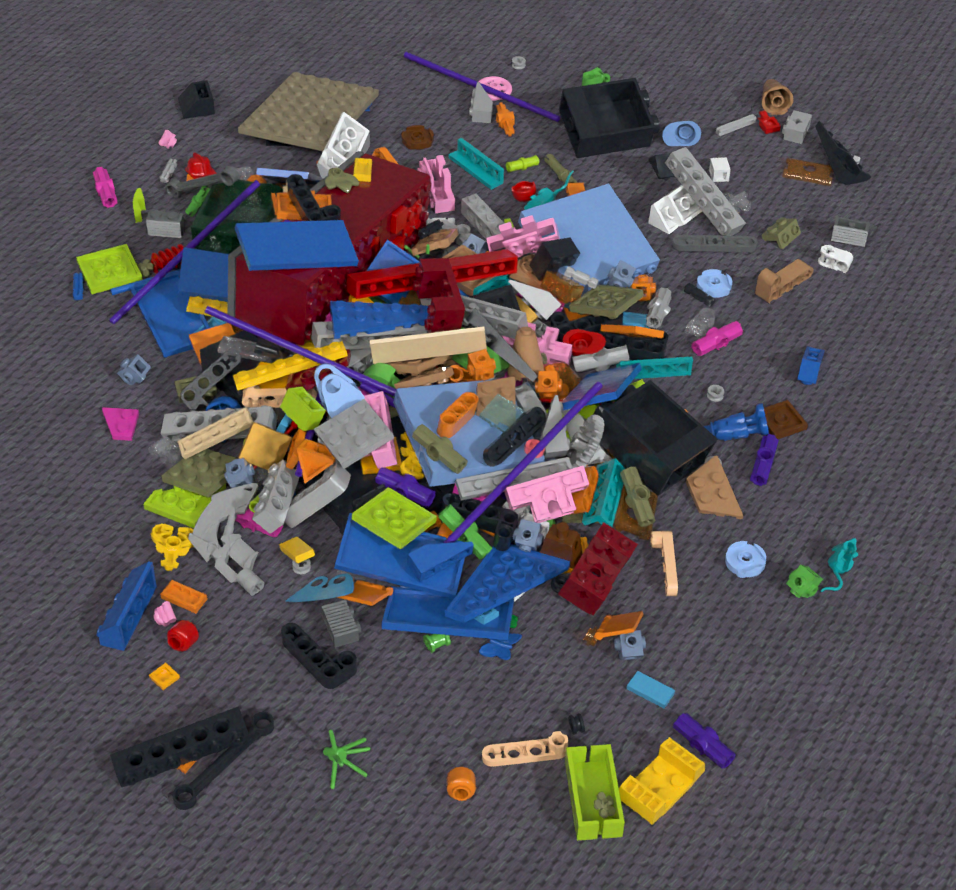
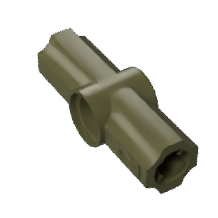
[412,424,468,474]
[620,467,656,527]

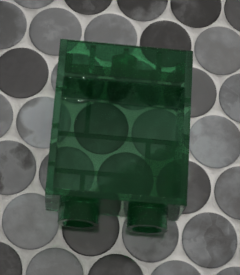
[191,179,282,254]

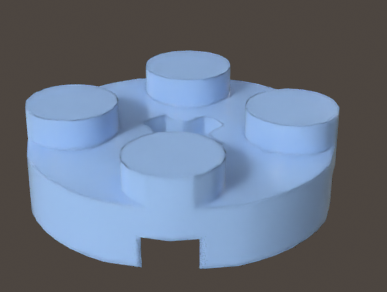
[697,269,732,298]
[725,541,766,578]

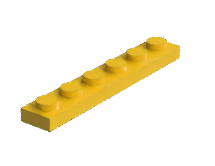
[233,341,348,390]

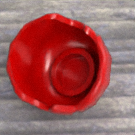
[511,181,537,202]

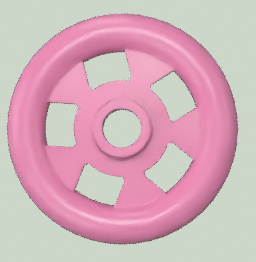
[475,76,512,101]

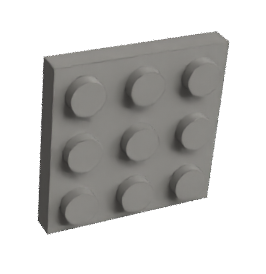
[314,399,394,469]

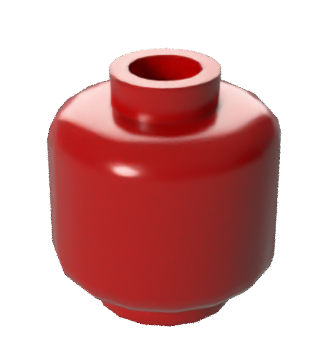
[167,620,199,652]

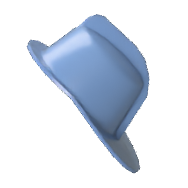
[662,121,701,146]

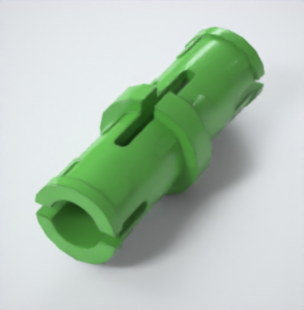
[185,186,211,217]

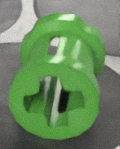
[423,634,451,653]

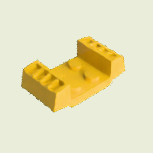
[619,737,705,825]

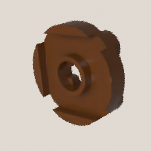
[402,125,434,150]

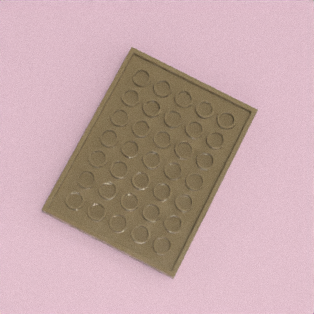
[238,72,379,151]

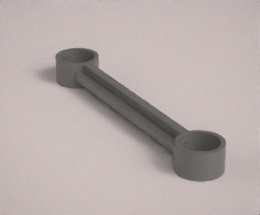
[165,166,239,198]

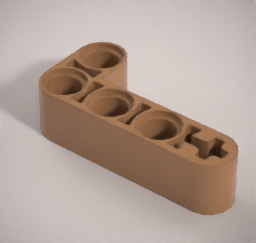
[755,259,814,304]

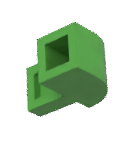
[358,363,401,398]

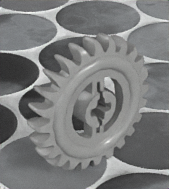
[566,415,604,468]

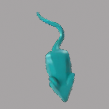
[524,171,574,210]
[821,538,858,592]

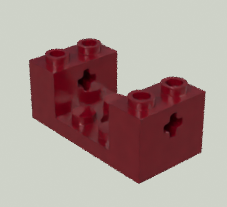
[413,258,465,333]
[558,522,638,616]

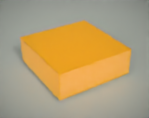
[149,663,180,690]

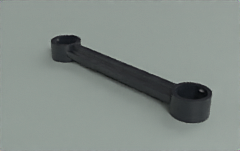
[172,711,274,810]

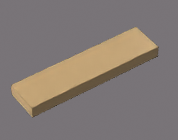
[177,407,253,459]

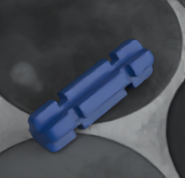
[73,272,84,300]

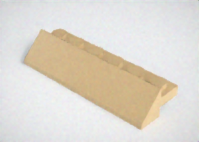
[370,327,487,364]

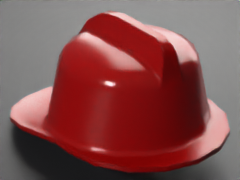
[185,152,217,179]
[563,329,606,357]

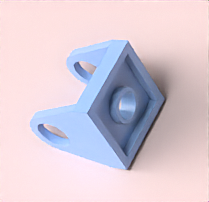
[314,363,365,418]

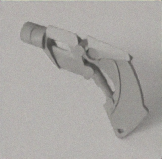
[188,483,264,596]

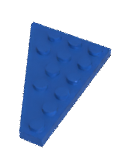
[445,544,570,623]

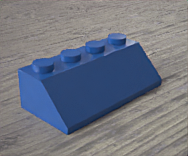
[97,561,157,651]

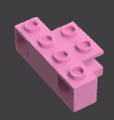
[417,155,455,213]
[486,215,560,258]
[502,323,572,373]
[364,391,397,469]
[505,466,589,523]

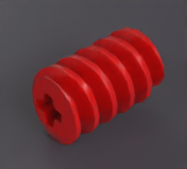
[151,244,184,274]

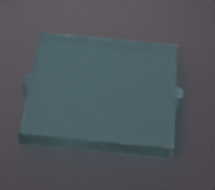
[479,394,524,432]

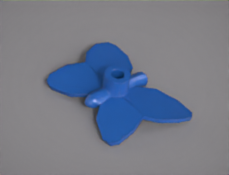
[479,633,522,660]

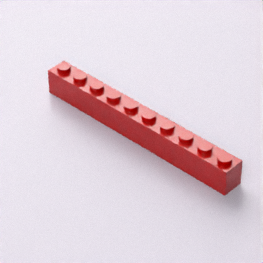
[347,249,518,299]

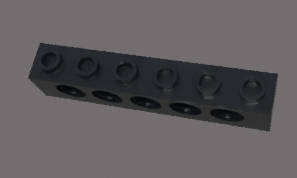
[110,706,250,788]

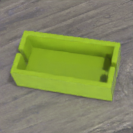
[565,744,625,841]

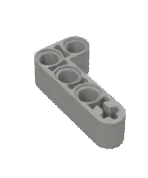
[284,461,351,528]

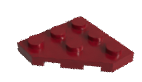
[286,349,351,391]

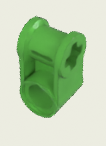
[581,67,611,86]

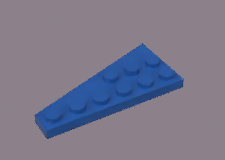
[329,300,428,339]

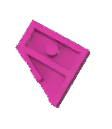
[102,407,139,441]

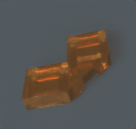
[548,362,581,395]

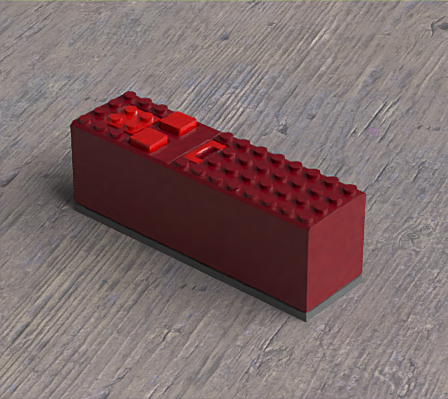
[227,151,432,346]

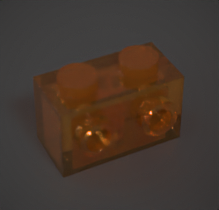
[540,271,585,304]

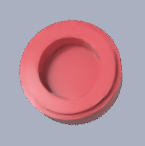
[524,439,545,458]

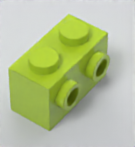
[280,387,326,431]

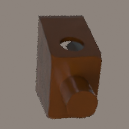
[540,522,583,569]

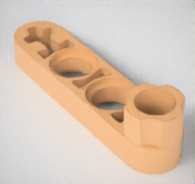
[242,385,317,408]
[651,531,678,596]
[482,731,568,767]

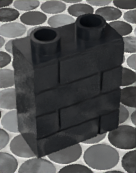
[559,78,659,158]
[593,380,718,496]

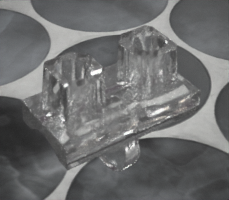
[724,191,751,214]

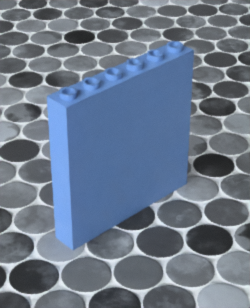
[518,184,660,301]
[393,379,545,486]

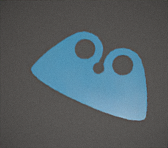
[286,574,354,602]

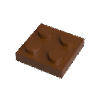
[764,400,808,439]

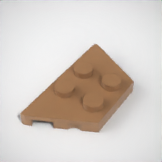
[411,228,459,256]
[476,376,516,428]
[686,456,743,519]

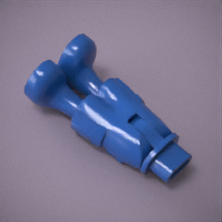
[704,403,769,441]

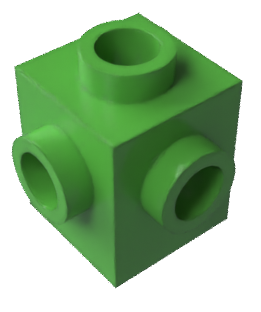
[786,564,823,598]

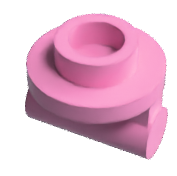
[158,130,177,149]
[153,601,177,627]

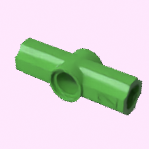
[438,504,492,560]

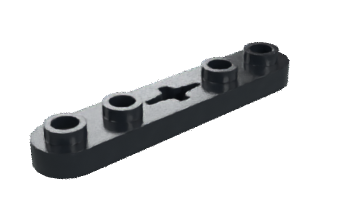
[483,407,546,467]

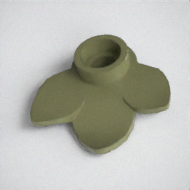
[325,168,359,193]

